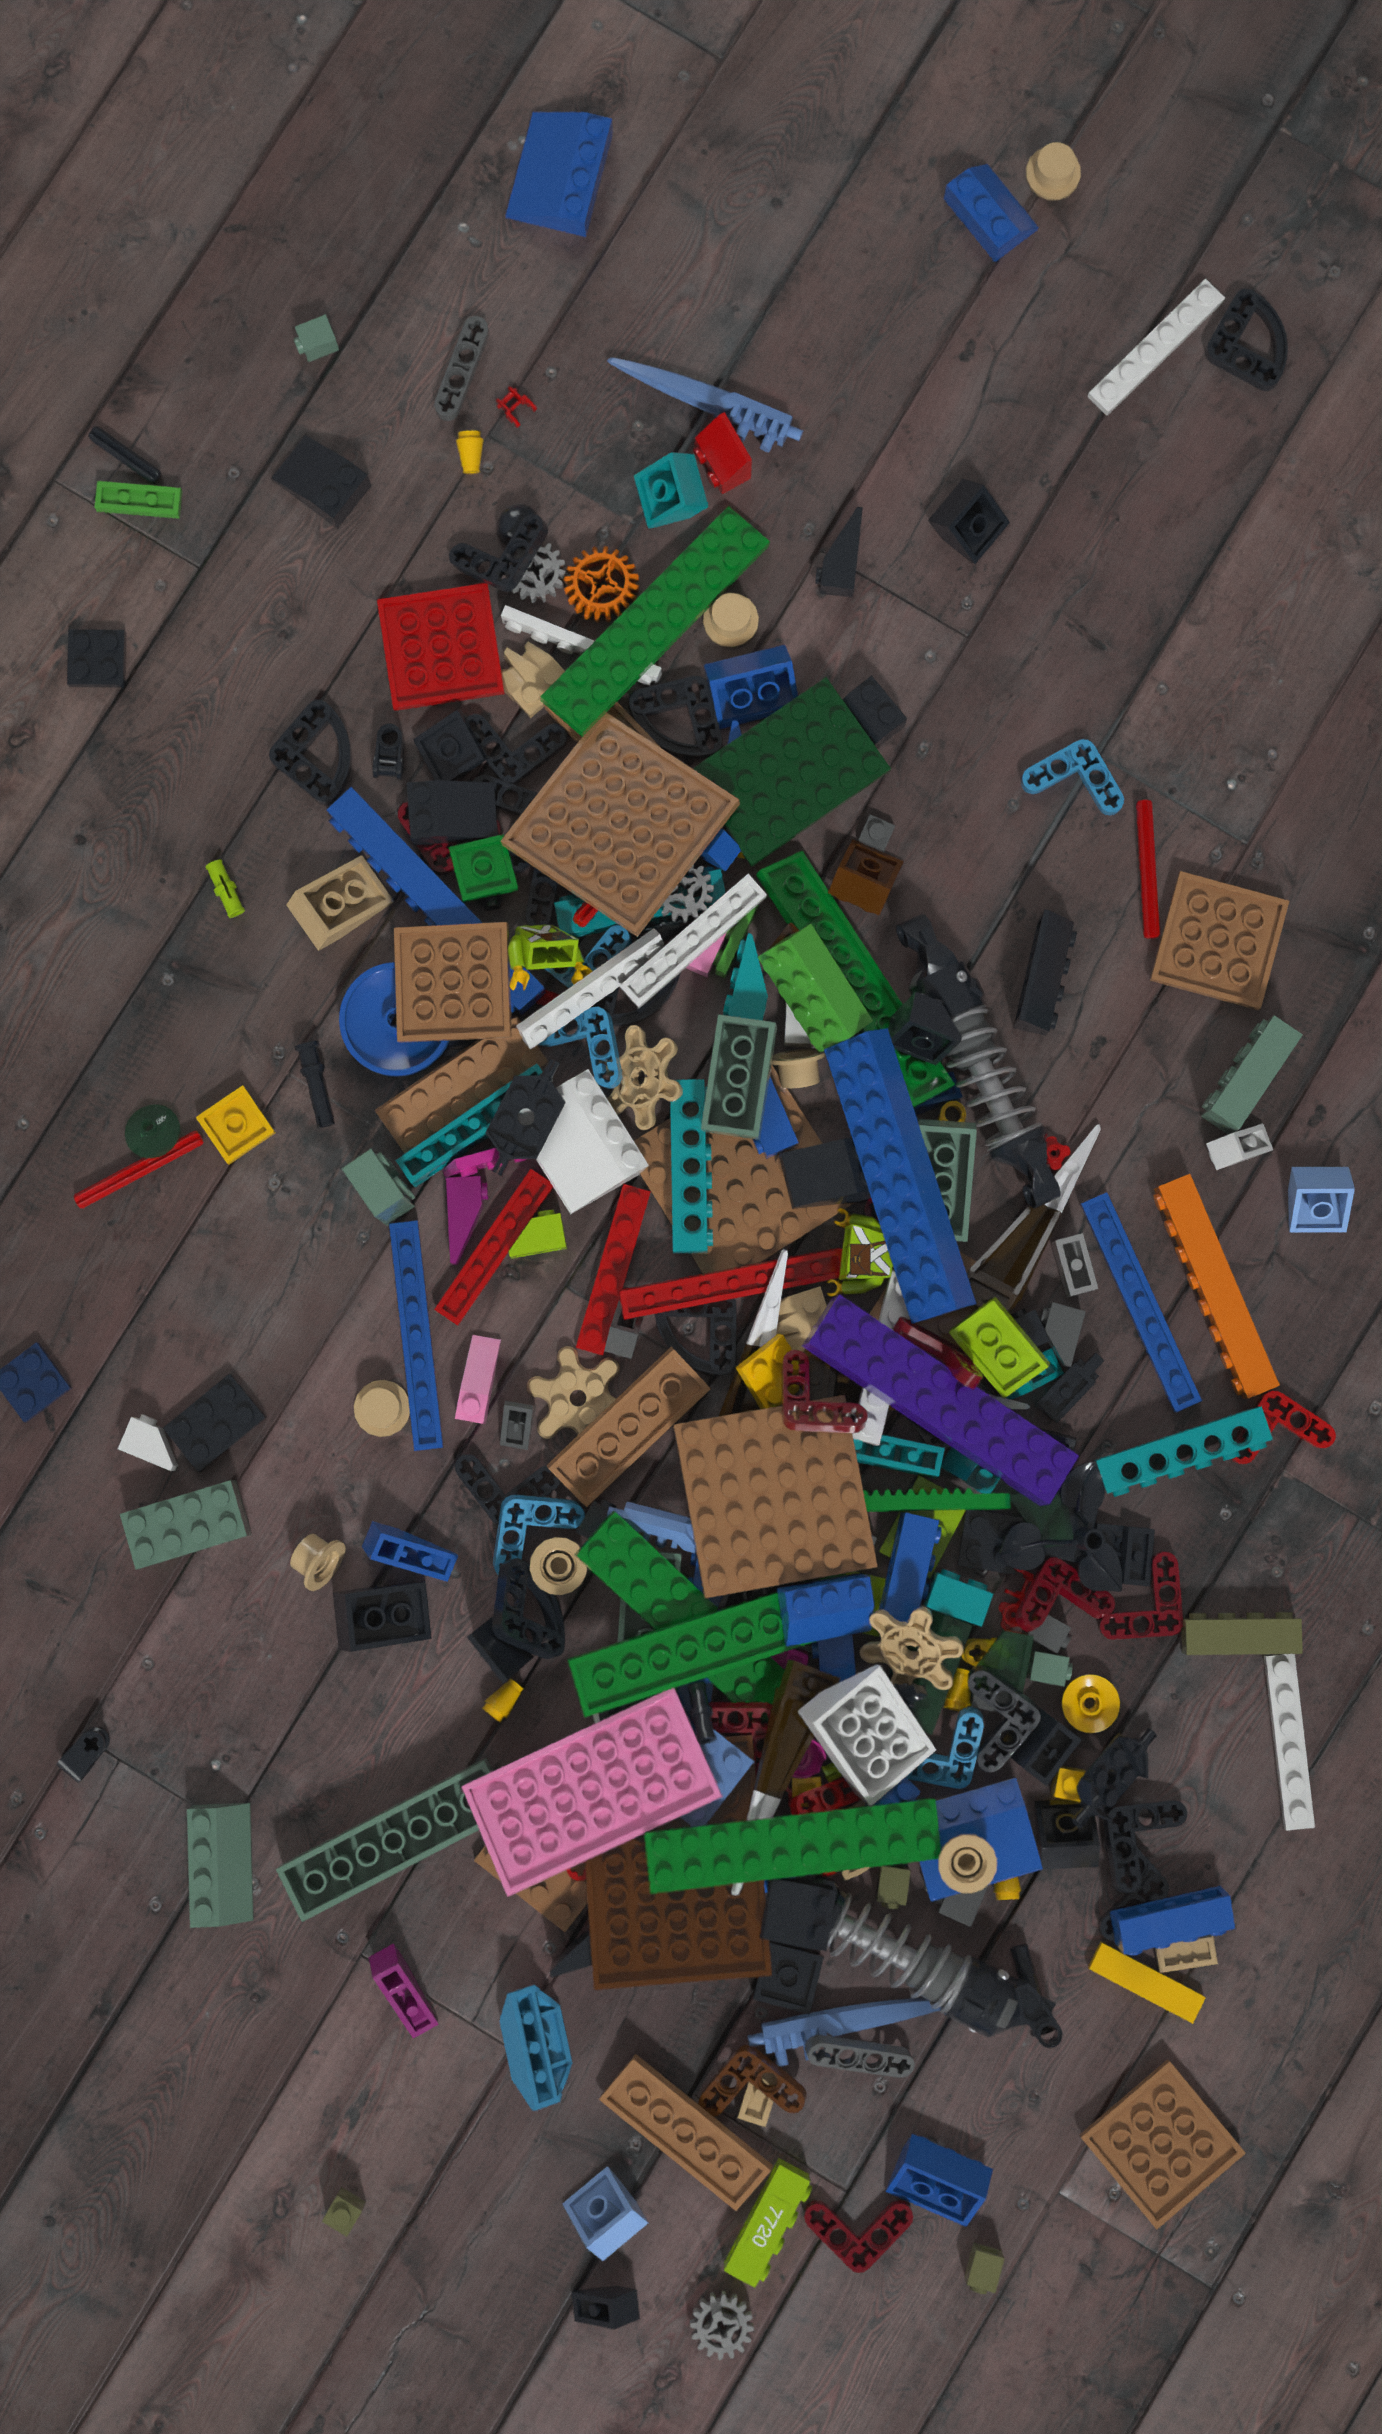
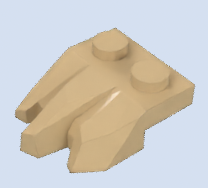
[501,642,565,718]
[776,1287,827,1352]

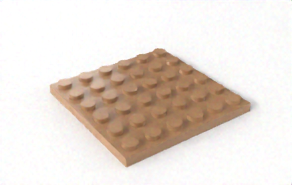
[501,712,740,937]
[634,1065,856,1274]
[673,1395,877,1598]

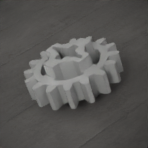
[506,541,566,603]
[662,864,714,923]
[690,2291,754,2360]

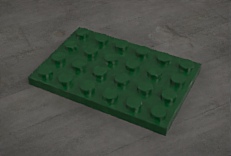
[693,677,891,867]

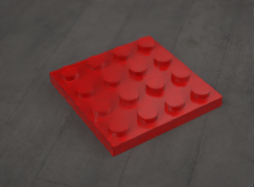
[377,583,505,711]

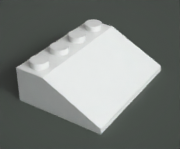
[518,1070,649,1214]
[798,1664,936,1806]

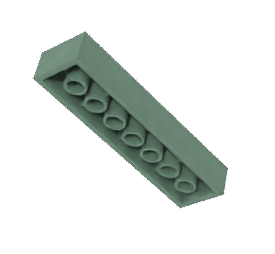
[276,1757,494,1922]

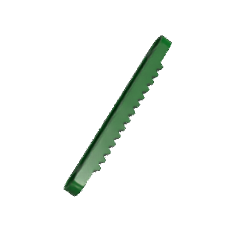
[863,1488,1011,1512]

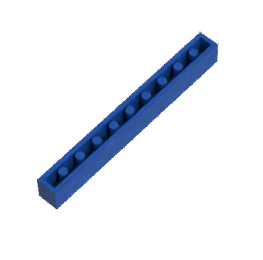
[327,787,546,1015]

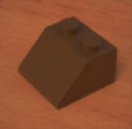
[828,839,904,916]

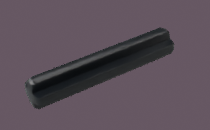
[88,426,161,484]

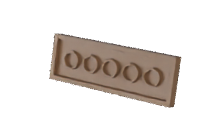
[375,1014,548,1153]
[546,1347,711,1507]
[599,2054,773,2211]

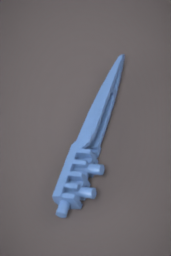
[607,358,803,452]
[607,1502,696,1553]
[747,1998,940,2066]

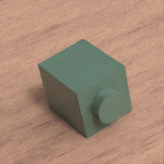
[293,314,339,362]
[1027,1649,1073,1686]

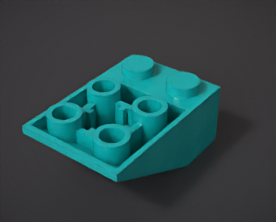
[723,933,768,1021]

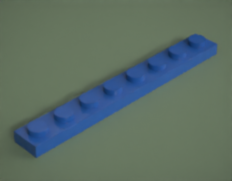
[1080,1192,1202,1413]
[389,1221,444,1451]

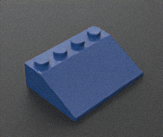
[506,112,613,237]
[919,1778,1043,1902]

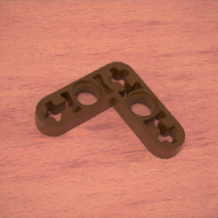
[698,2045,807,2117]

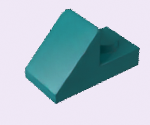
[941,1447,1000,1494]

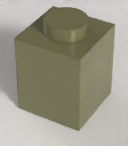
[875,1864,911,1909]
[322,2187,366,2237]
[964,2242,1005,2294]

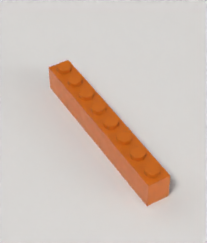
[1153,1174,1280,1399]

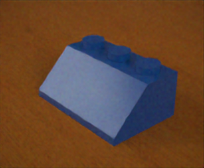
[944,164,1039,262]
[704,645,798,729]
[777,1573,874,1646]
[885,2134,993,2227]

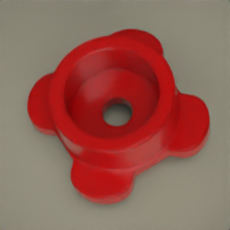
[1045,1136,1071,1170]
[998,1600,1022,1630]

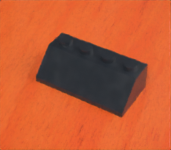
[1013,909,1077,1036]

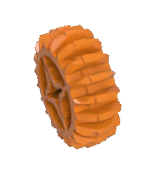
[564,546,639,623]

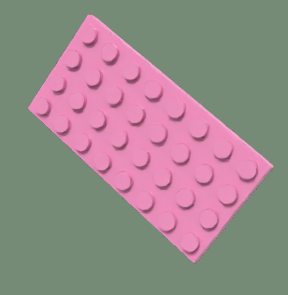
[461,1688,723,1896]

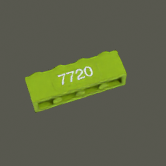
[724,2158,812,2288]

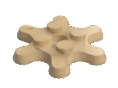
[599,1025,683,1130]
[527,1346,620,1439]
[860,1607,963,1690]

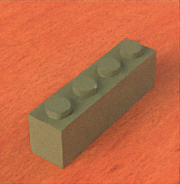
[1181,1612,1303,1655]

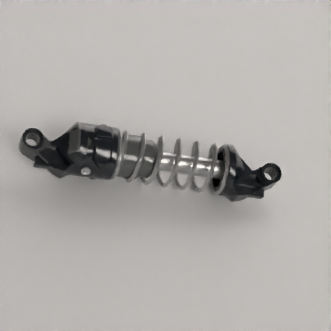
[896,914,1061,1209]
[777,1875,1063,2048]

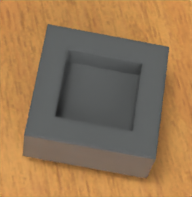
[858,815,895,853]

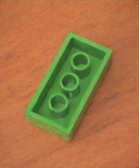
[758,924,873,1053]

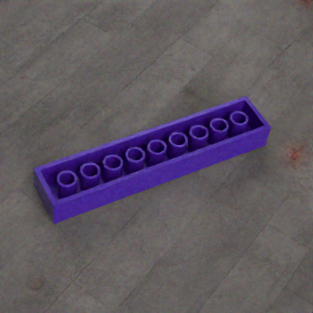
[802,1294,1079,1506]

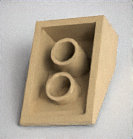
[287,855,394,951]

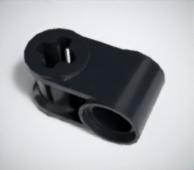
[373,723,405,780]
[56,1727,110,1783]

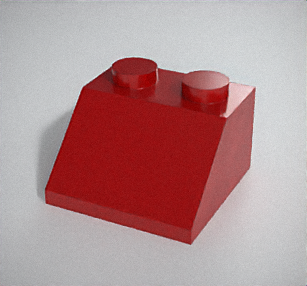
[693,412,752,494]

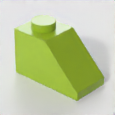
[509,1209,567,1259]

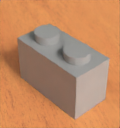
[1051,1233,1098,1298]

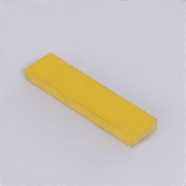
[1088,1942,1206,2024]

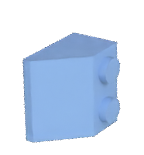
[1288,1167,1355,1232]
[562,2166,648,2261]

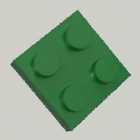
[449,834,518,903]

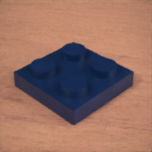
[0,1342,72,1423]

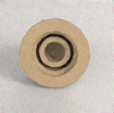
[1026,142,1081,200]
[703,592,759,648]
[772,1048,825,1088]
[354,1380,410,1437]
[290,1534,346,1591]
[530,1537,587,1595]
[938,1834,997,1893]

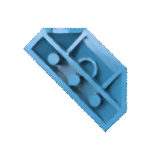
[499,1985,572,2111]

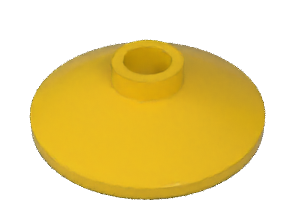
[1062,1674,1120,1733]

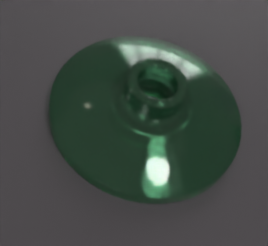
[125,1104,180,1158]

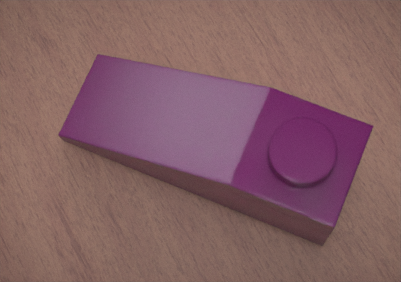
[446,1176,488,1265]
[368,1943,439,2038]

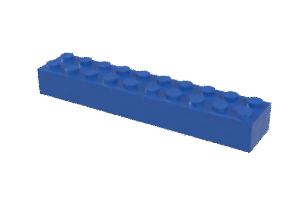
[824,1028,976,1324]

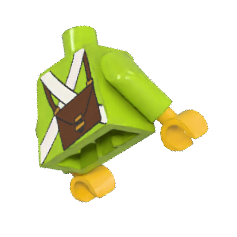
[508,925,592,990]
[826,1208,893,1296]

